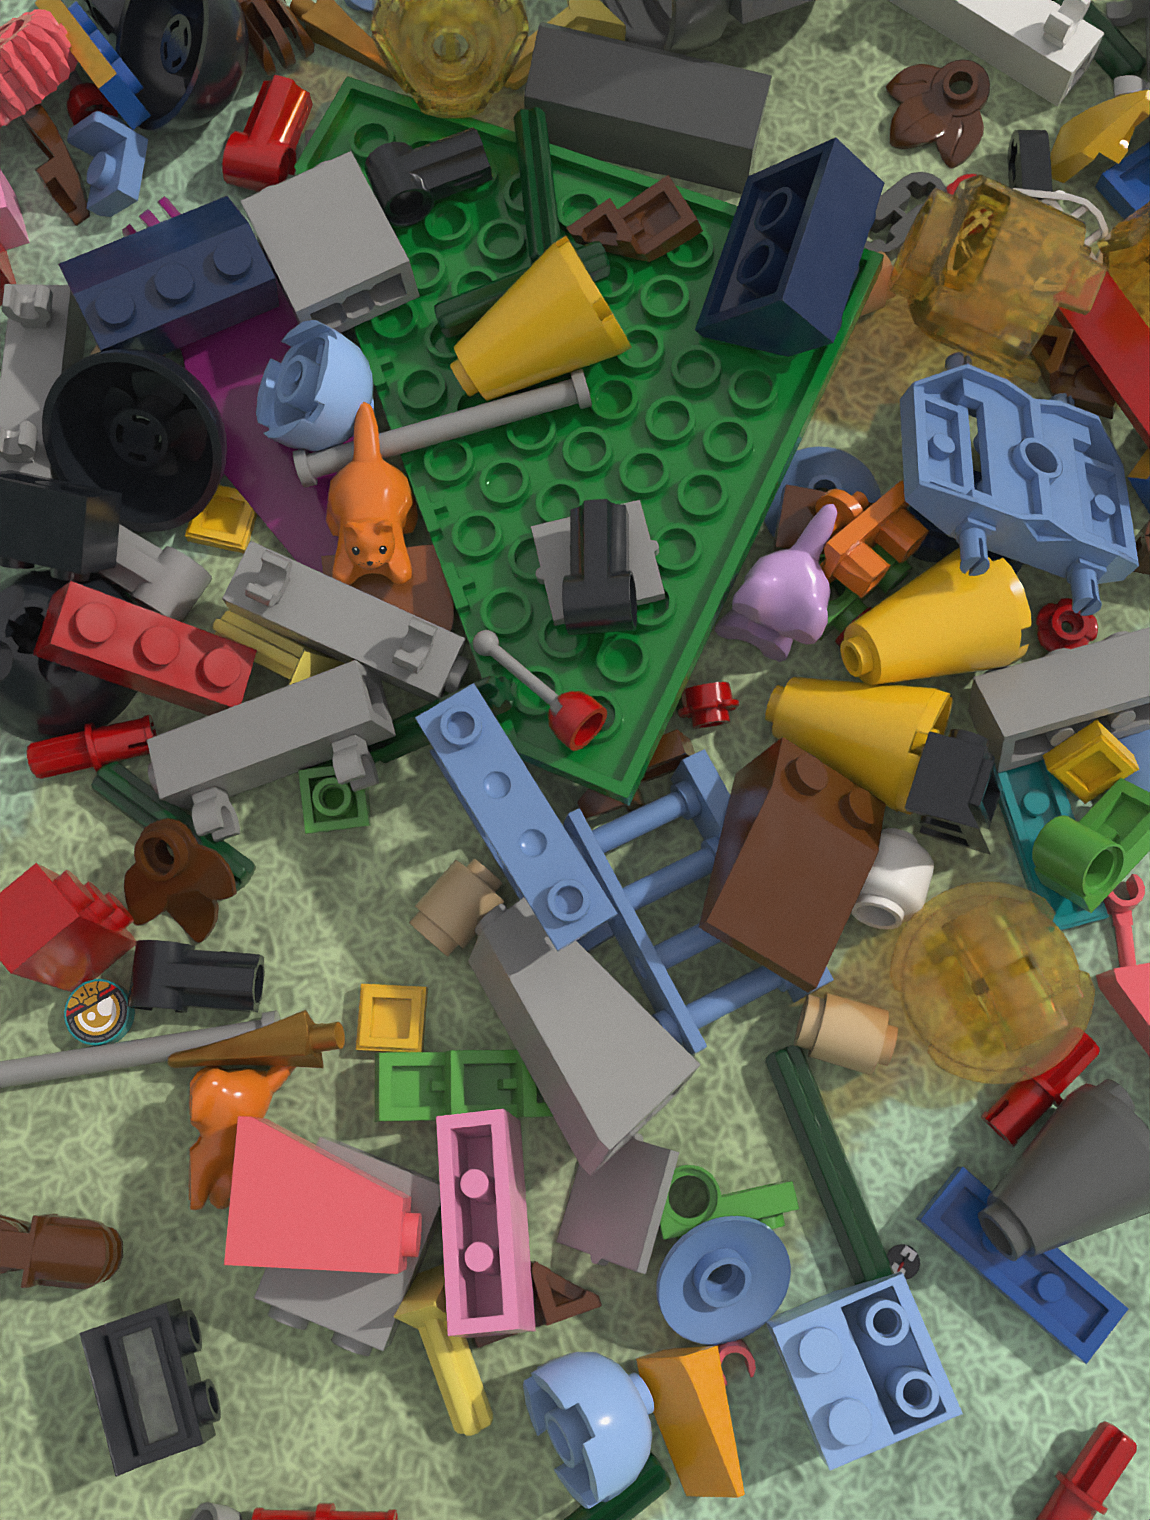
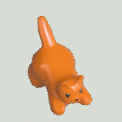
[326,402,418,585]
[189,1065,296,1210]

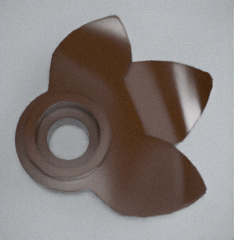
[886,60,990,168]
[124,818,237,943]

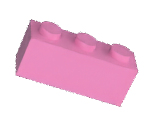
[436,1109,536,1338]

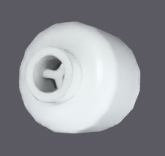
[851,828,934,929]

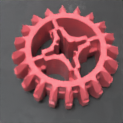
[0,9,78,127]

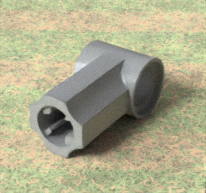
[93,524,212,622]

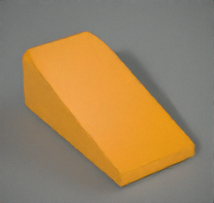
[636,1346,745,1498]

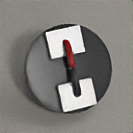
[887,1244,920,1280]

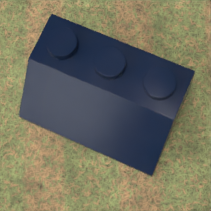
[695,137,885,357]
[58,196,279,355]

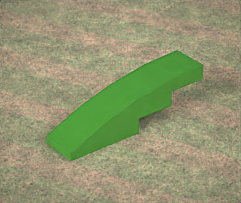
[374,1049,554,1122]

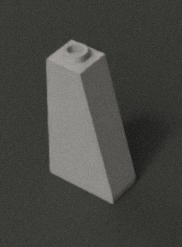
[468,897,701,1176]

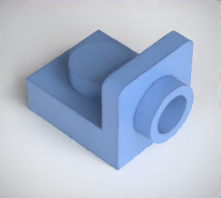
[67,111,148,217]

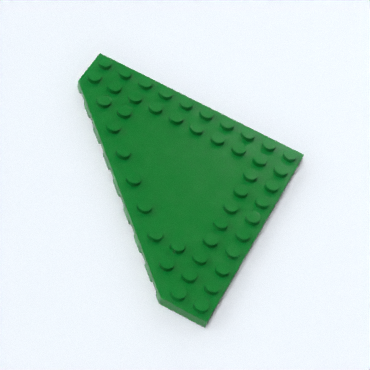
[294,76,884,806]

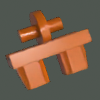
[815,480,929,598]

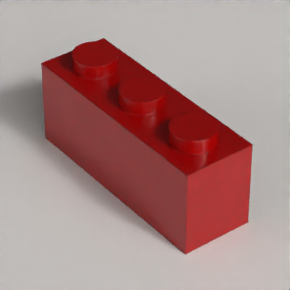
[33,581,257,716]
[0,863,137,992]

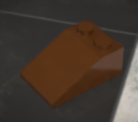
[698,737,886,993]

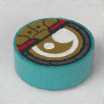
[64,979,135,1046]

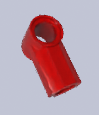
[222,75,313,192]

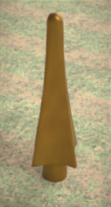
[289,0,423,92]
[168,1010,345,1069]

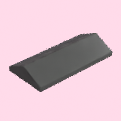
[524,22,772,194]

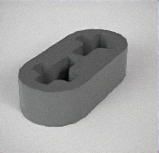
[864,172,948,261]

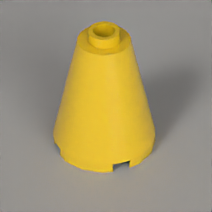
[450,235,632,401]
[840,548,1031,685]
[765,677,953,815]

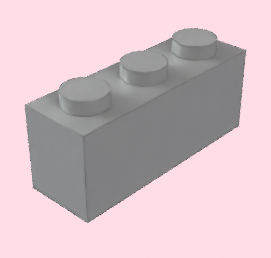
[968,627,1150,773]

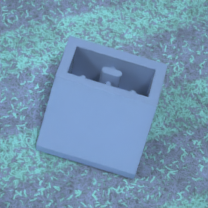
[766,1272,963,1471]

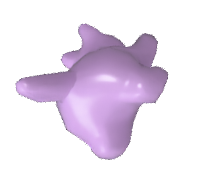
[714,504,837,662]

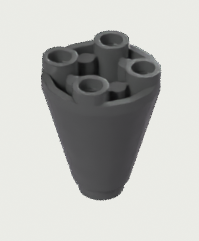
[978,1079,1150,1261]

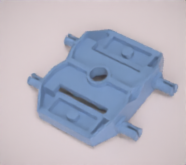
[900,352,1139,616]

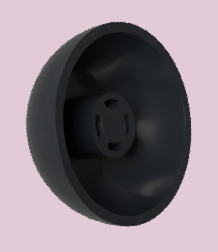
[115,0,249,132]
[42,349,227,532]
[0,566,137,742]

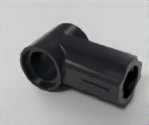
[365,127,493,227]
[562,499,637,635]
[127,940,265,1013]

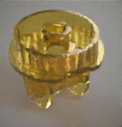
[889,882,1095,1084]

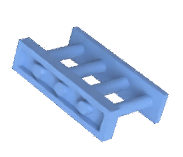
[415,683,618,952]
[563,749,834,1056]

